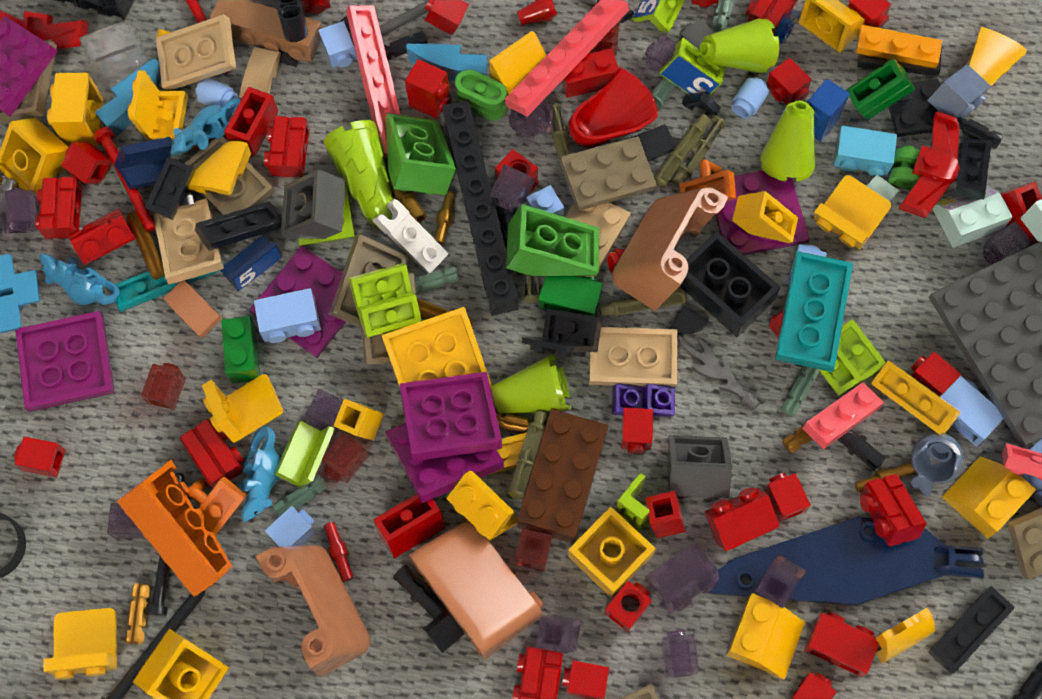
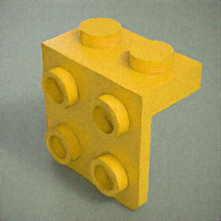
[127,70,189,141]
[814,175,891,250]
[202,374,283,443]
[446,470,518,541]
[43,608,117,680]

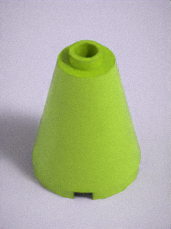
[700,18,779,73]
[760,101,815,182]
[491,354,571,413]

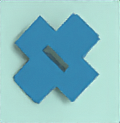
[0,254,40,333]

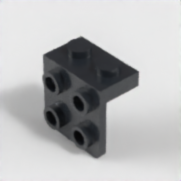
[521,308,603,357]

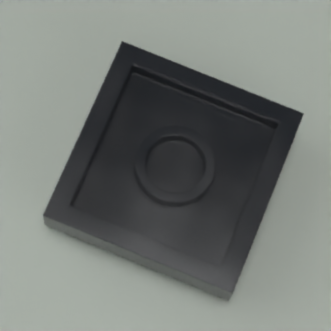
[888,79,940,137]

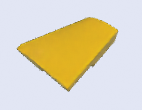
[968,27,1027,86]
[187,141,251,196]
[876,608,935,664]

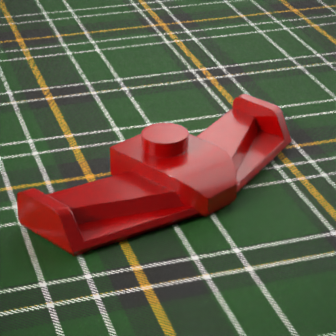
[0,10,89,49]
[898,112,960,218]

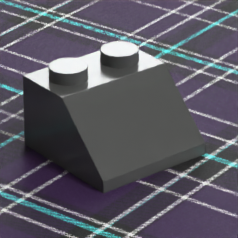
[281,169,345,239]
[668,435,732,500]

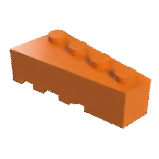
[117,459,232,597]

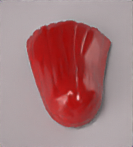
[568,67,658,148]

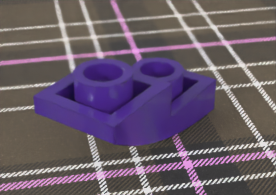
[612,384,675,417]

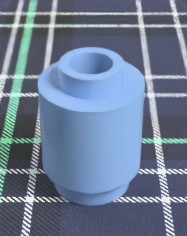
[731,77,769,119]
[195,78,238,108]

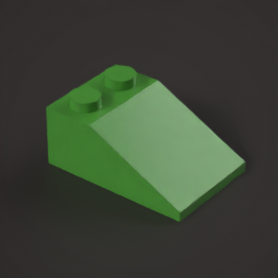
[385,113,456,195]
[506,204,599,276]

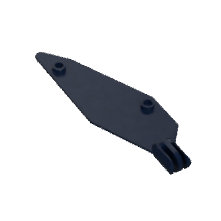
[701,517,984,605]

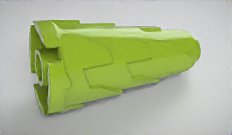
[323,120,393,231]

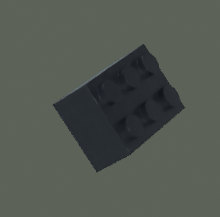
[680,231,781,337]

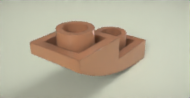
[163,280,223,339]

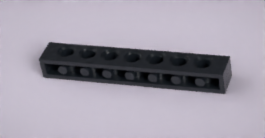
[442,100,519,316]

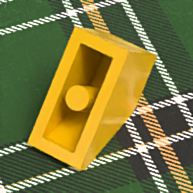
[732,191,798,243]

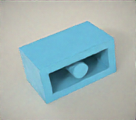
[833,126,897,176]

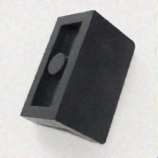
[144,157,195,220]

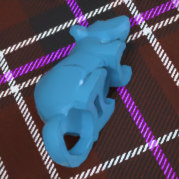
[170,98,241,156]
[39,254,120,305]
[238,426,281,522]

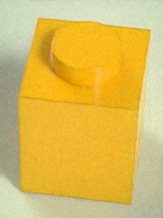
[333,399,384,441]

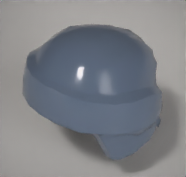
[910,433,964,496]

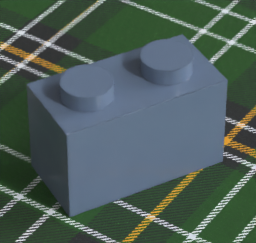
[927,64,991,119]

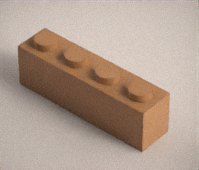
[209,0,322,63]

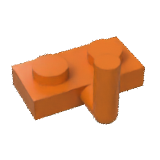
[679,159,736,202]
[188,477,247,537]

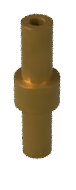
[434,192,456,246]
[854,462,914,493]

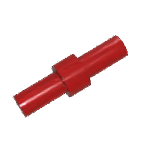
[323,522,354,582]

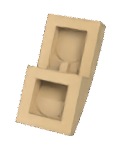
[239,48,281,99]

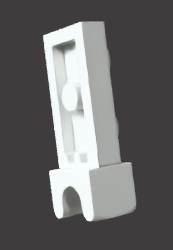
[373,199,448,274]

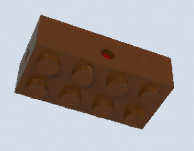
[517,409,608,544]

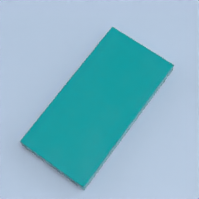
[774,251,853,372]

